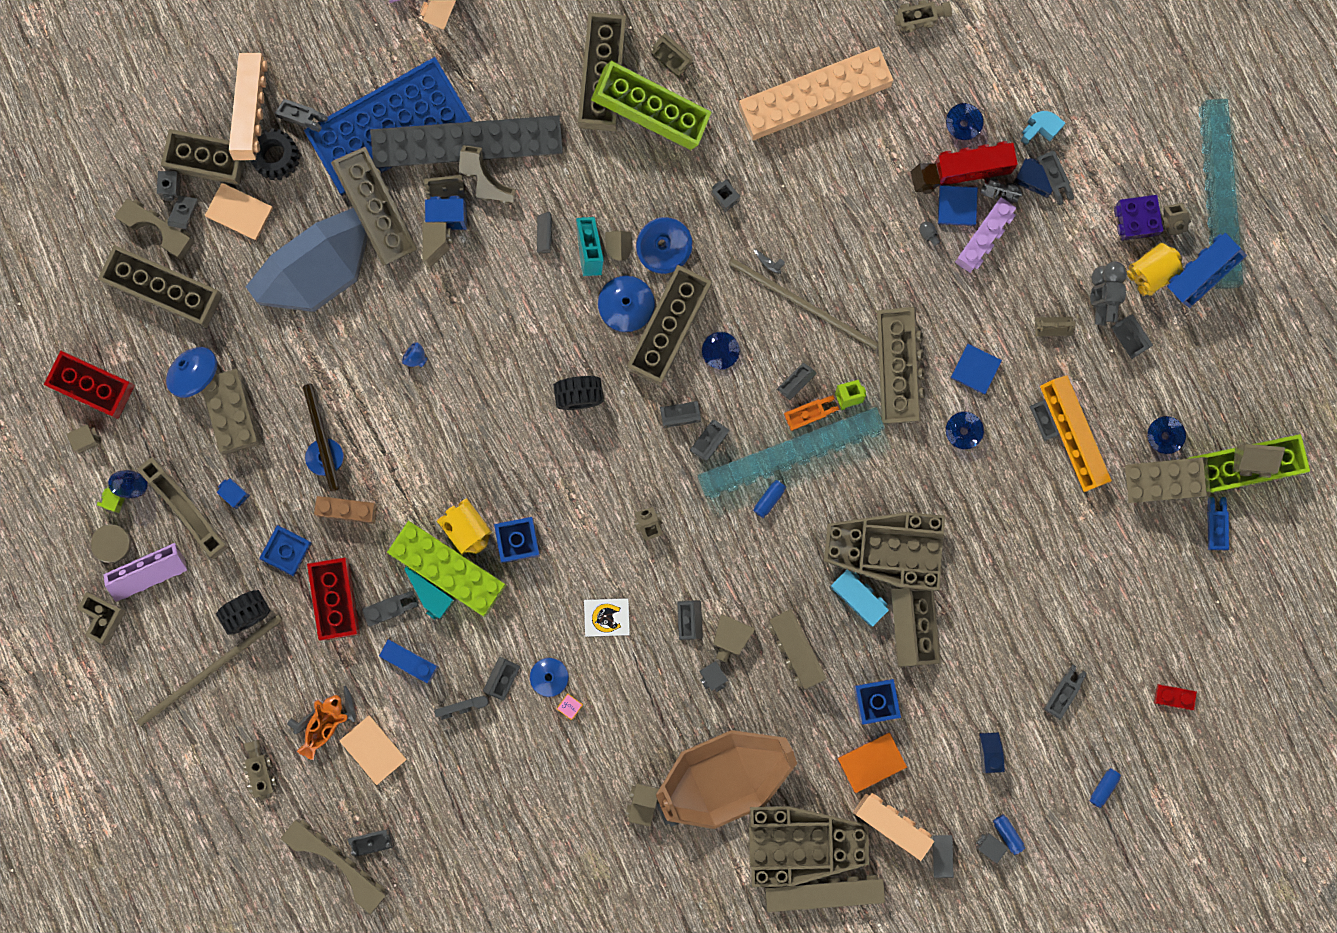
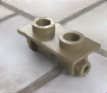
[1035,317,1075,337]

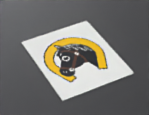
[584,599,629,637]

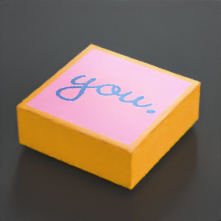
[556,693,583,720]

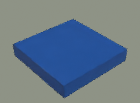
[938,186,978,226]
[951,344,1002,395]
[259,525,312,576]

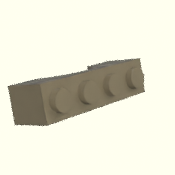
[114,198,194,261]

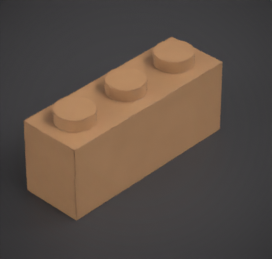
[314,496,377,524]

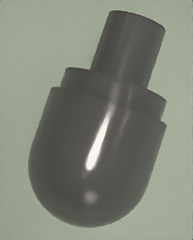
[919,221,940,246]

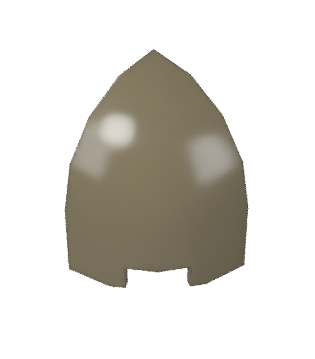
[605,231,632,261]

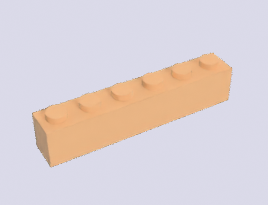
[229,53,268,160]

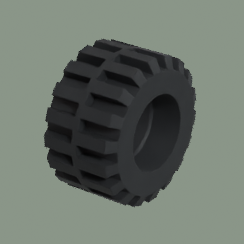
[251,128,300,180]
[553,376,604,410]
[216,590,271,635]

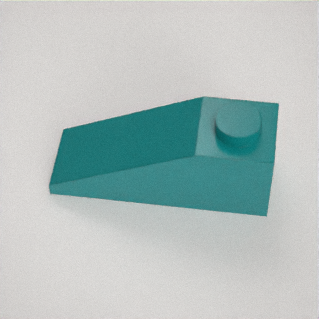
[576,217,604,276]
[404,566,455,620]

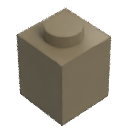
[66,424,100,453]

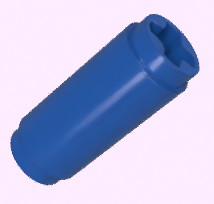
[753,480,786,518]
[1089,768,1122,808]
[993,814,1025,855]

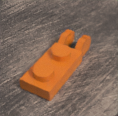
[784,395,839,431]

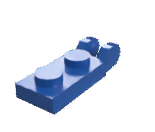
[1207,497,1229,550]

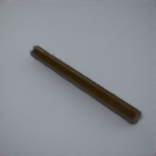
[303,384,340,491]

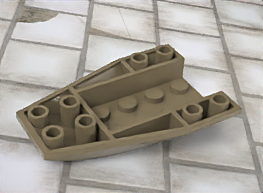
[824,512,945,591]
[749,806,869,887]

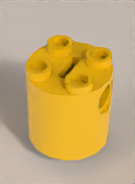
[1127,243,1183,296]
[436,498,492,555]

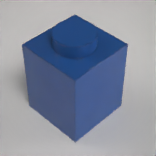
[217,478,250,509]

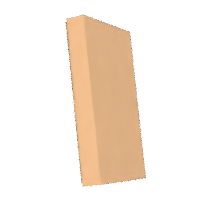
[205,183,273,241]
[339,715,407,785]

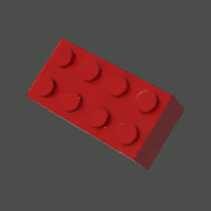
[935,141,1018,187]
[44,350,135,420]
[307,557,360,641]

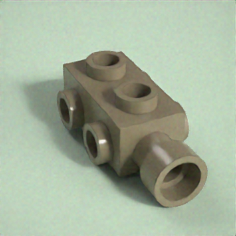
[894,0,952,33]
[243,740,278,800]

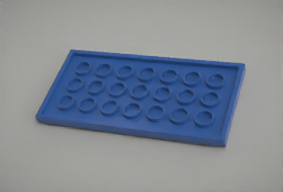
[304,57,473,196]

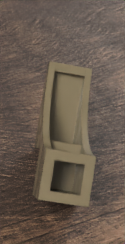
[459,145,516,204]

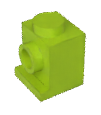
[835,380,866,410]
[97,482,128,513]

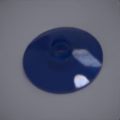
[946,103,984,140]
[945,411,984,450]
[1147,416,1186,454]
[108,470,148,498]

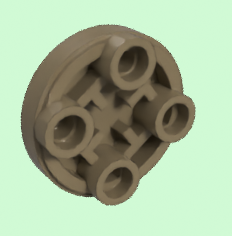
[91,524,131,563]

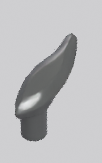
[754,249,785,274]
[343,686,356,723]
[287,709,315,734]

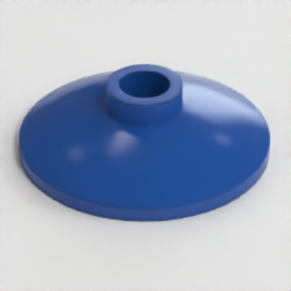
[305,439,344,476]
[530,658,568,697]

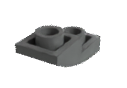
[933,835,954,878]

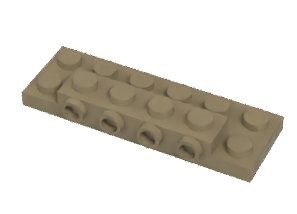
[331,147,417,266]
[877,307,925,424]

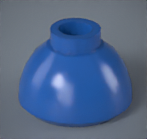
[402,342,428,367]

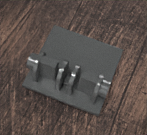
[980,177,1022,204]

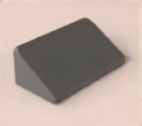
[537,212,552,253]
[1029,399,1060,441]
[677,600,703,640]
[483,657,520,701]

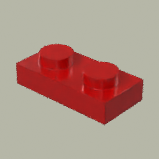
[1154,684,1197,710]

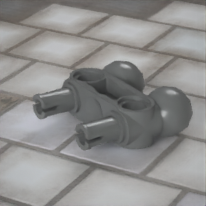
[1090,261,1127,326]

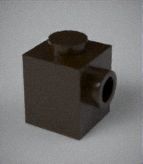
[910,163,941,194]

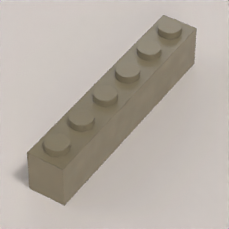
[765,874,885,912]

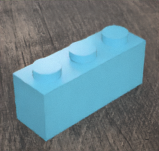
[830,570,889,627]

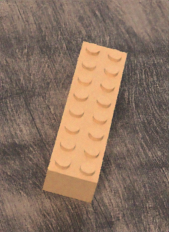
[738,46,893,141]

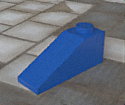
[379,639,439,684]

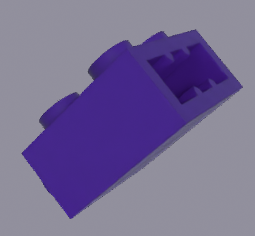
[1114,195,1163,241]

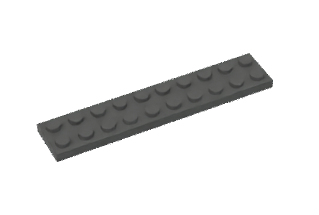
[370,115,563,168]

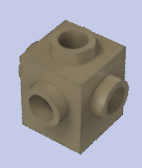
[1161,203,1191,235]
[634,507,663,541]

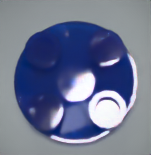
[702,332,740,370]

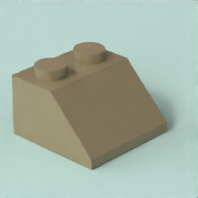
[422,222,453,268]
[1234,444,1285,478]

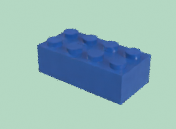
[1167,232,1247,308]

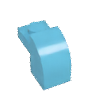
[1020,111,1065,145]

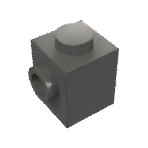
[157,171,181,201]
[699,661,728,692]

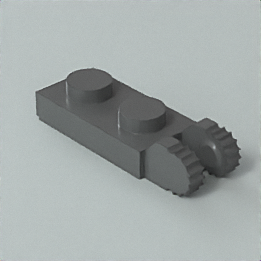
[274,99,328,132]
[1036,150,1074,205]
[362,591,419,627]
[1043,664,1087,720]
[434,696,488,720]

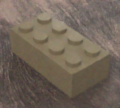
[161,129,245,185]
[203,368,261,455]
[1125,457,1211,503]

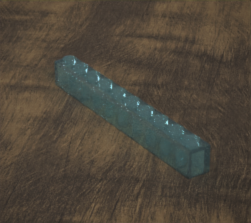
[1199,99,1243,289]
[697,407,885,500]

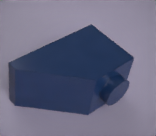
[1013,158,1052,198]
[979,732,1005,773]

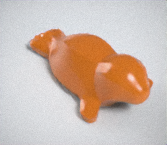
[297,695,348,760]

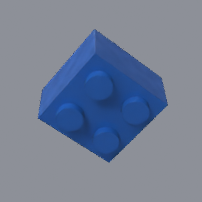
[425,196,467,230]
[494,517,540,564]
[853,679,901,725]

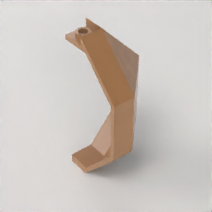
[656,730,797,829]

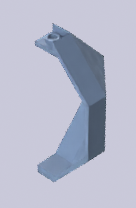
[246,208,368,312]

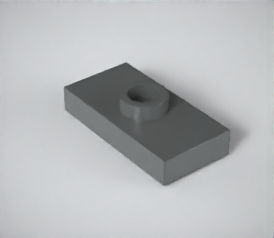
[168,195,198,229]
[777,363,817,400]

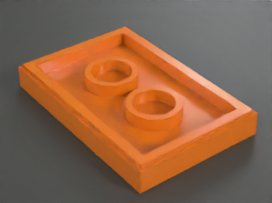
[837,732,907,793]

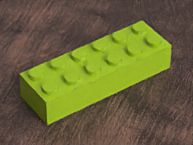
[591,61,711,150]
[1187,434,1310,493]
[387,520,507,617]

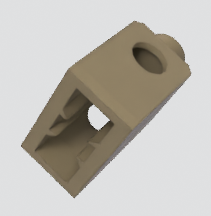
[713,614,755,663]

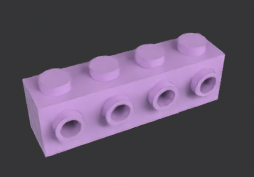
[955,197,1016,273]
[103,543,187,602]

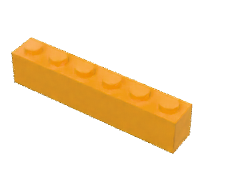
[1040,375,1112,492]

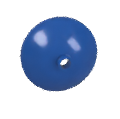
[636,217,692,274]
[598,276,655,332]
[166,347,217,398]

